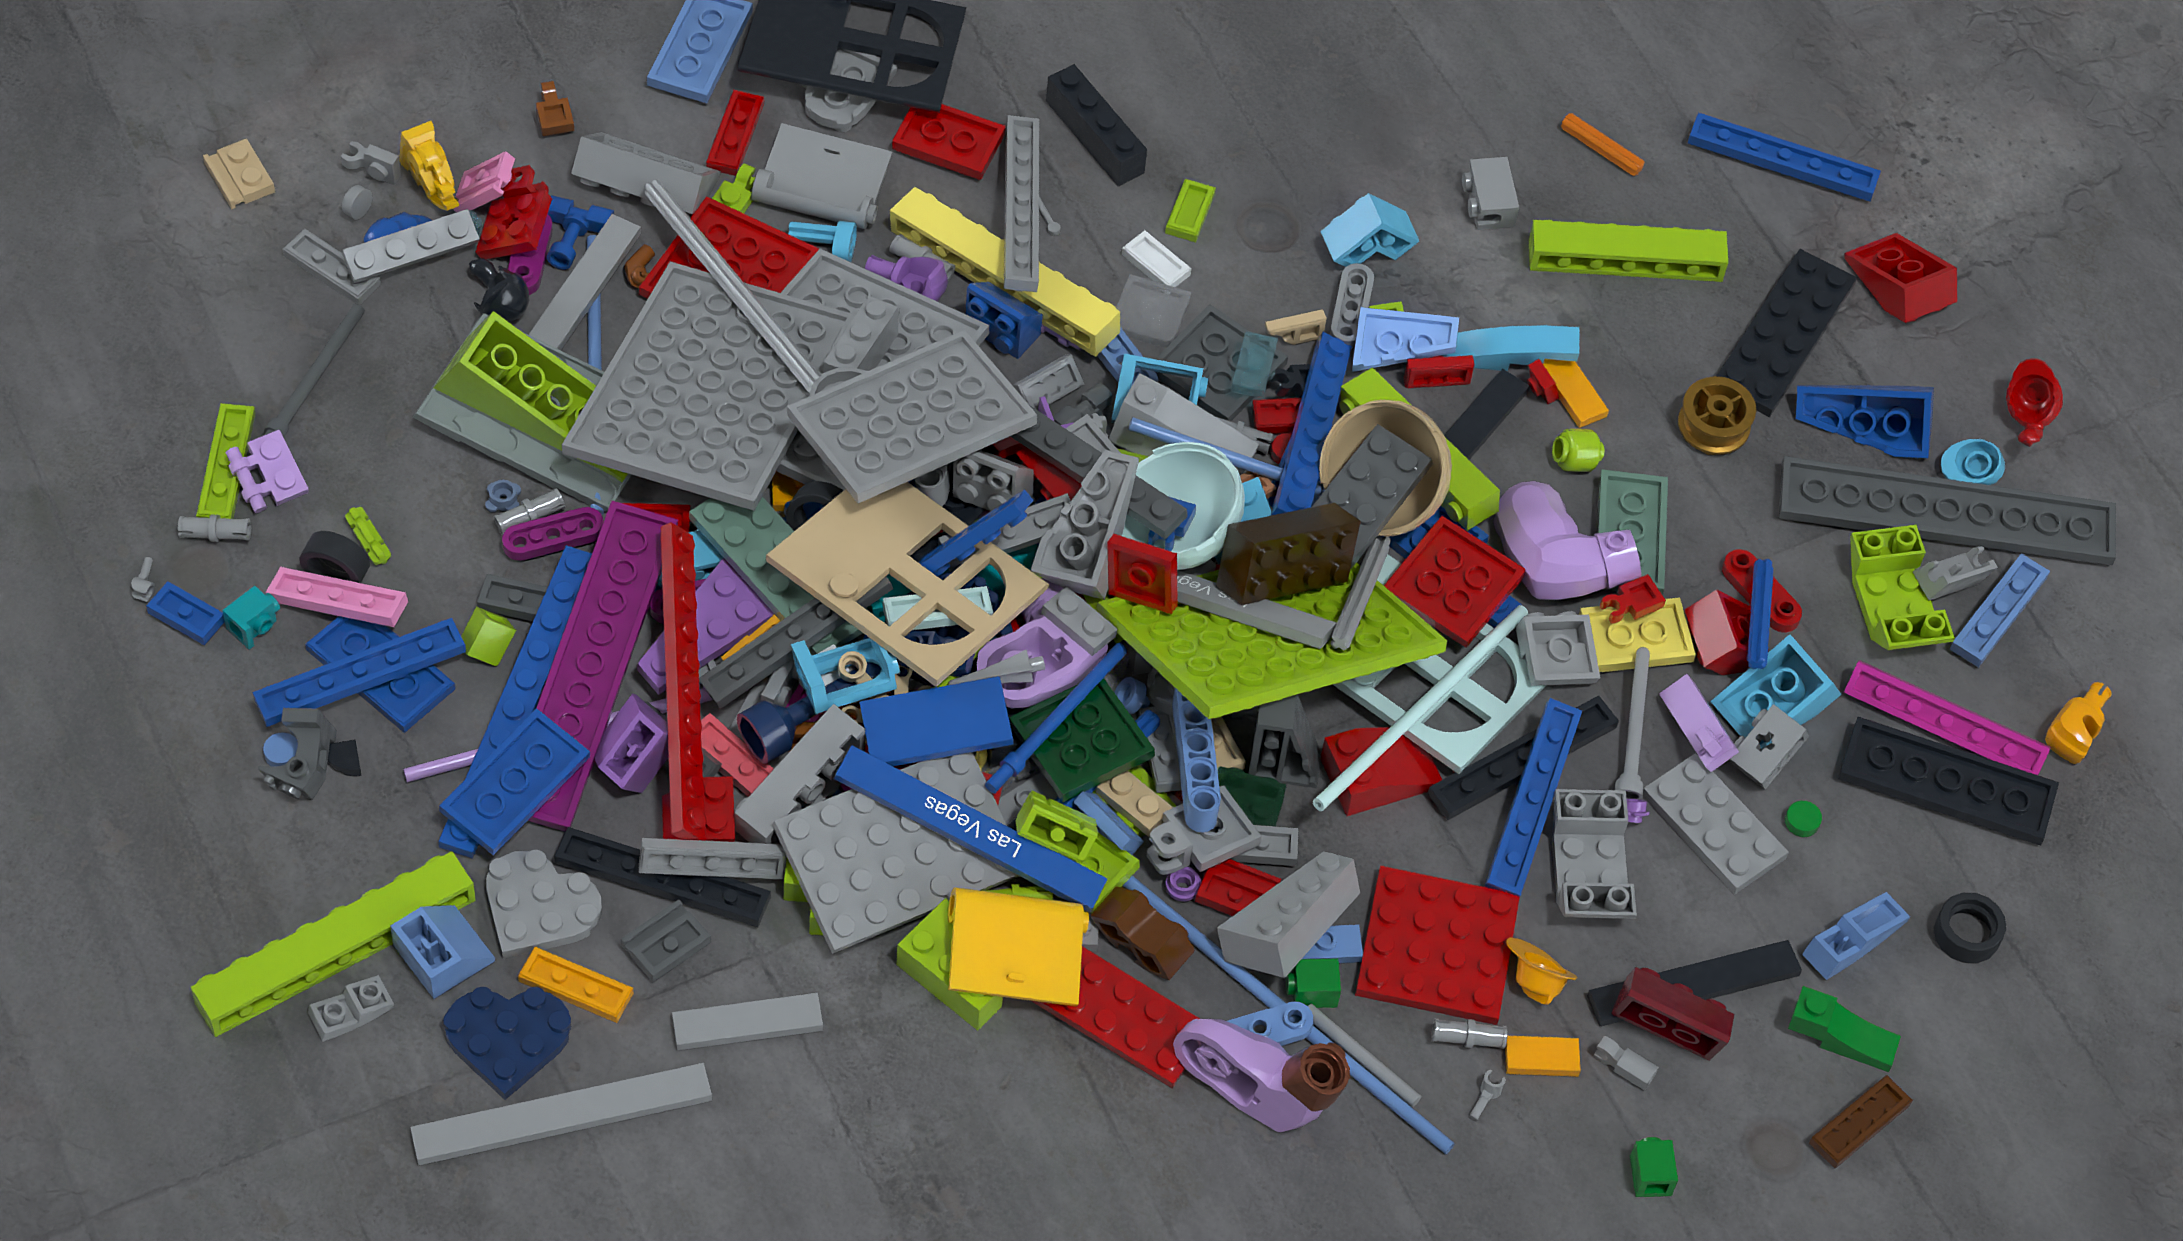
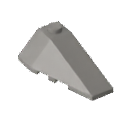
[1109,373,1259,475]
[1031,450,1139,600]

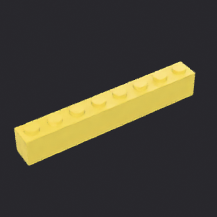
[890,187,1120,357]

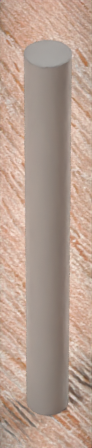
[1308,1004,1422,1107]

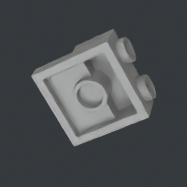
[1516,611,1600,686]

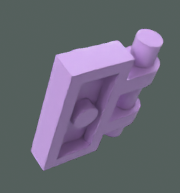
[225,430,308,513]

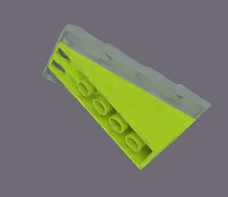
[413,311,632,512]

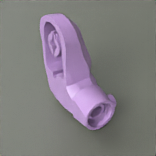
[977,578,1108,708]

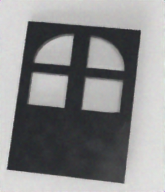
[738,0,967,113]

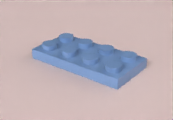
[647,0,753,103]

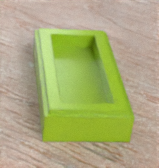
[1165,179,1216,243]

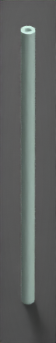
[1313,605,1528,811]

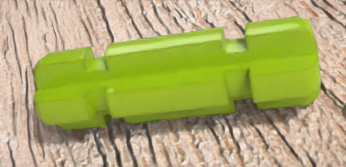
[345,507,391,565]

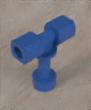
[547,195,614,270]

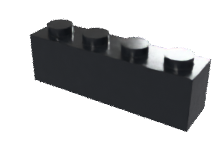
[1046,64,1147,187]

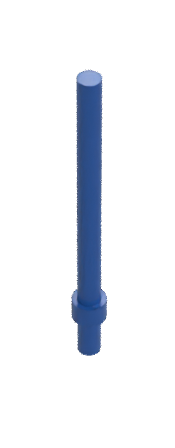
[985,643,1127,793]

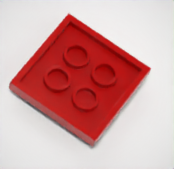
[1384,516,1526,648]

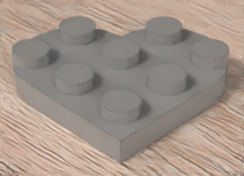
[800,48,897,132]
[486,850,602,959]

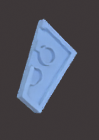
[1352,307,1459,372]

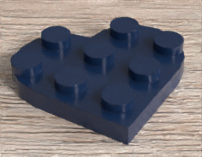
[443,987,572,1100]

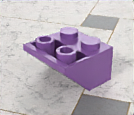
[595,693,669,793]

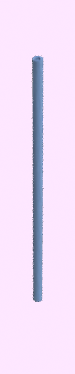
[1123,875,1455,1155]

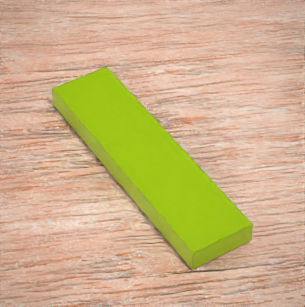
[196,403,256,519]

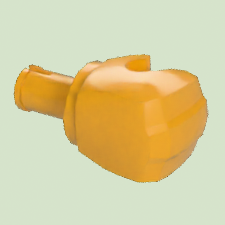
[2045,682,2112,764]

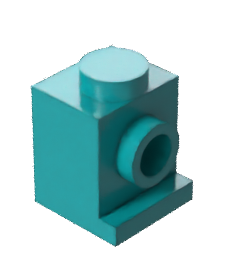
[222,586,280,650]

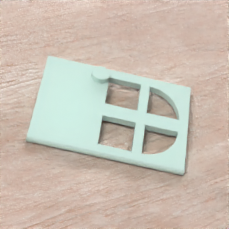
[1333,554,1547,774]

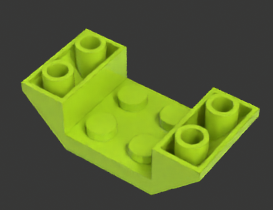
[1850,525,1955,650]

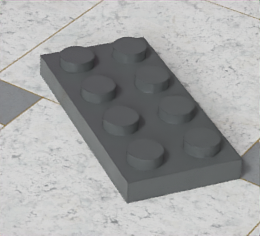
[1312,424,1433,569]

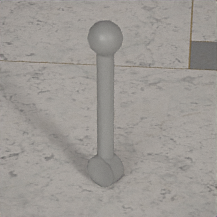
[1039,196,1061,236]

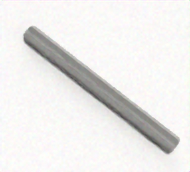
[1331,536,1391,650]

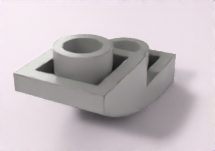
[307,975,394,1042]

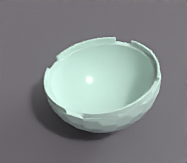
[1122,442,1245,570]

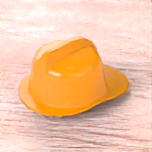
[1506,938,1578,1005]

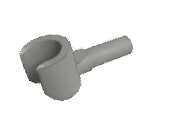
[131,557,155,602]
[1469,1070,1506,1121]

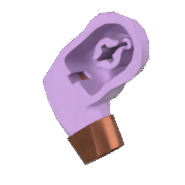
[1173,1019,1350,1132]

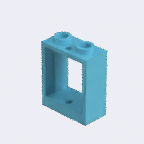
[1111,354,1208,423]

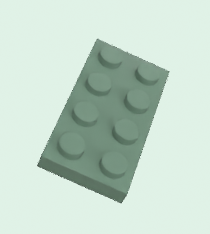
[1597,469,1668,595]

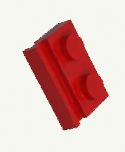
[1195,859,1281,916]

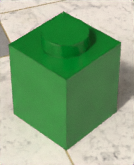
[1286,958,1341,1008]
[1630,1137,1678,1197]

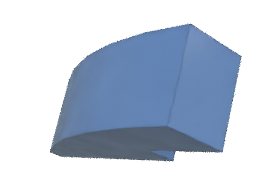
[1802,892,1910,980]

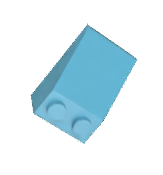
[1710,634,1841,749]

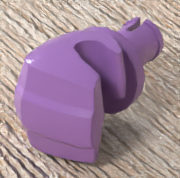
[865,255,948,302]

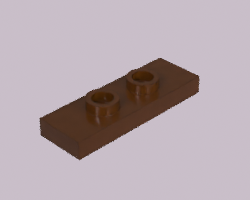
[1809,1075,1913,1169]

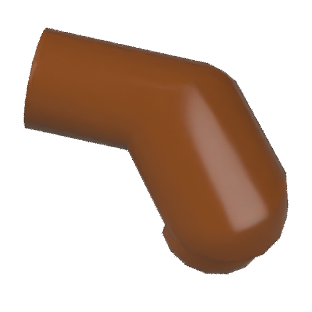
[624,244,655,288]

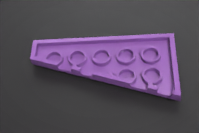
[637,557,778,695]

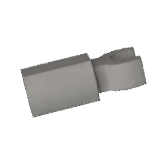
[1593,1036,1659,1091]

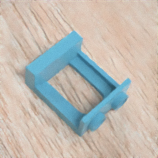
[791,638,900,714]

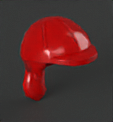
[2006,358,2063,447]

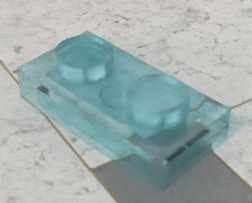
[1231,331,1278,398]

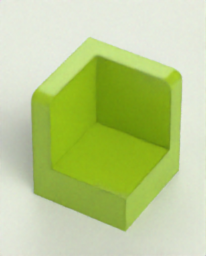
[461,606,516,666]

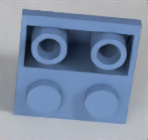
[390,905,495,999]

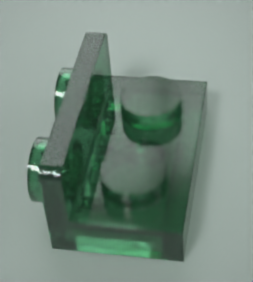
[1218,766,1287,827]

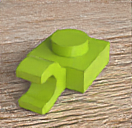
[712,163,756,213]

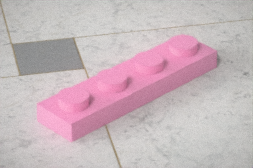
[266,567,408,627]

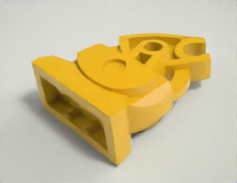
[399,121,459,211]

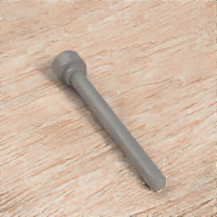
[1615,647,1650,800]

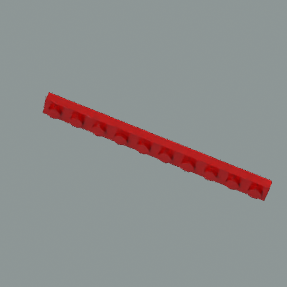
[660,522,706,841]

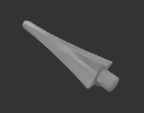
[948,650,1045,685]

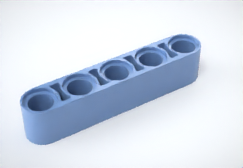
[1172,688,1221,833]

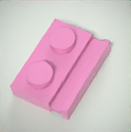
[453,151,515,212]

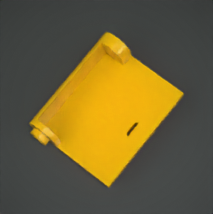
[948,887,1089,1006]

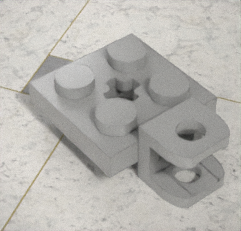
[1147,785,1262,875]

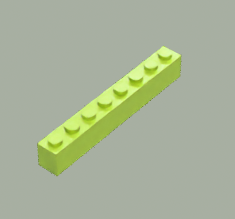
[191,851,476,1037]

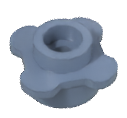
[485,480,521,512]

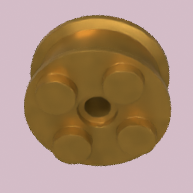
[1678,376,1756,455]

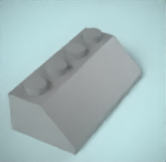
[571,132,721,216]

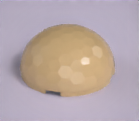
[1319,400,1452,537]

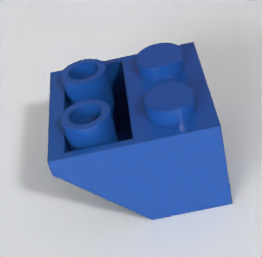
[965,282,1043,359]

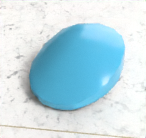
[1941,439,2005,485]

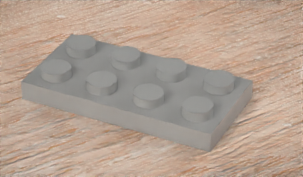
[1643,753,1789,895]

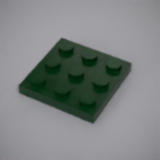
[1009,678,1155,802]

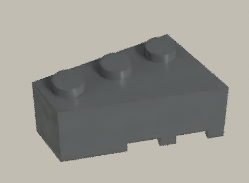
[1248,694,1321,788]

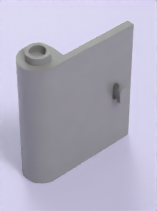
[752,123,893,229]

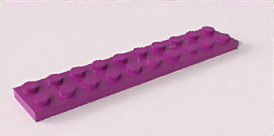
[528,500,678,832]

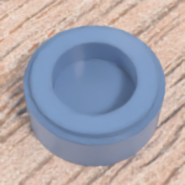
[263,732,298,766]

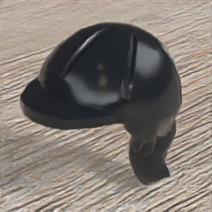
[469,258,529,322]

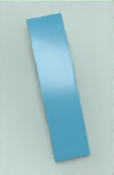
[1443,325,1579,371]

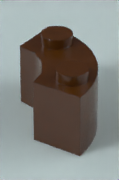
[1090,886,1195,980]

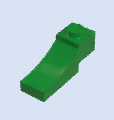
[1788,986,1901,1072]

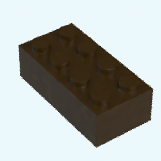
[1216,503,1361,605]

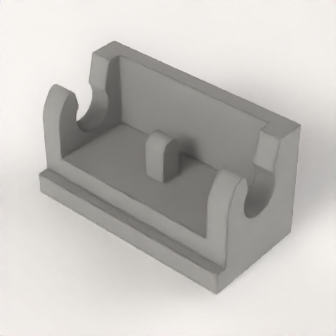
[1913,546,1998,601]

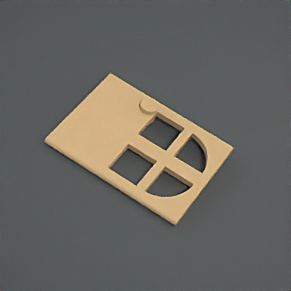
[766,482,1049,687]

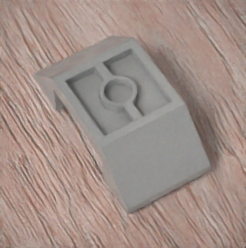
[1552,789,1637,919]

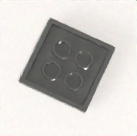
[1154,304,1288,421]

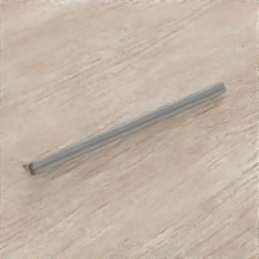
[644,180,821,393]

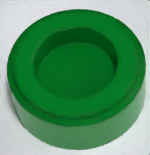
[1785,801,1822,837]

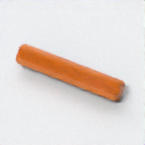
[1561,113,1645,176]

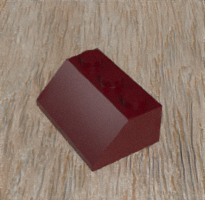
[1611,967,1735,1061]

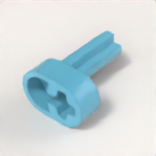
[788,221,857,262]

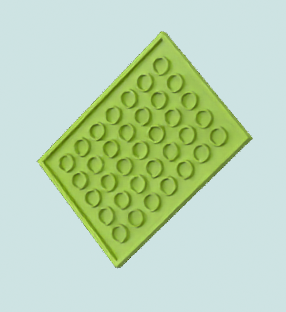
[1097,562,1447,719]

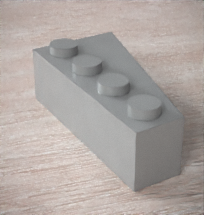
[735,704,865,844]
[1217,851,1360,978]

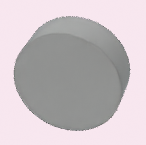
[342,185,372,220]

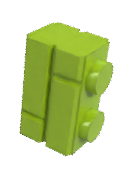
[1015,790,1098,863]

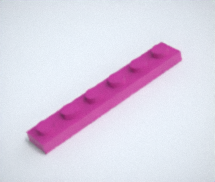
[1844,660,2051,775]

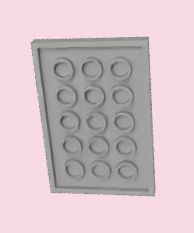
[787,330,1037,503]
[772,752,1019,954]

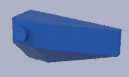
[1796,385,1934,458]

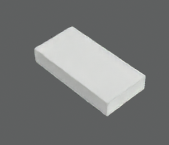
[1121,230,1192,293]

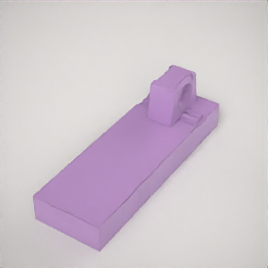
[1659,674,1739,772]

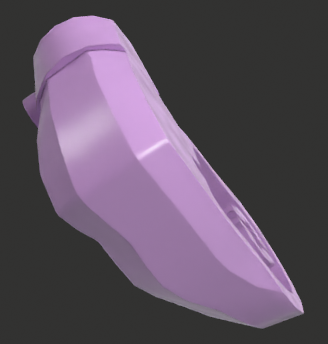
[1493,481,1641,600]

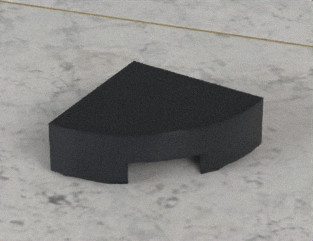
[327,739,362,776]

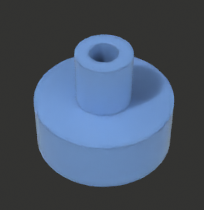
[1114,677,1150,714]

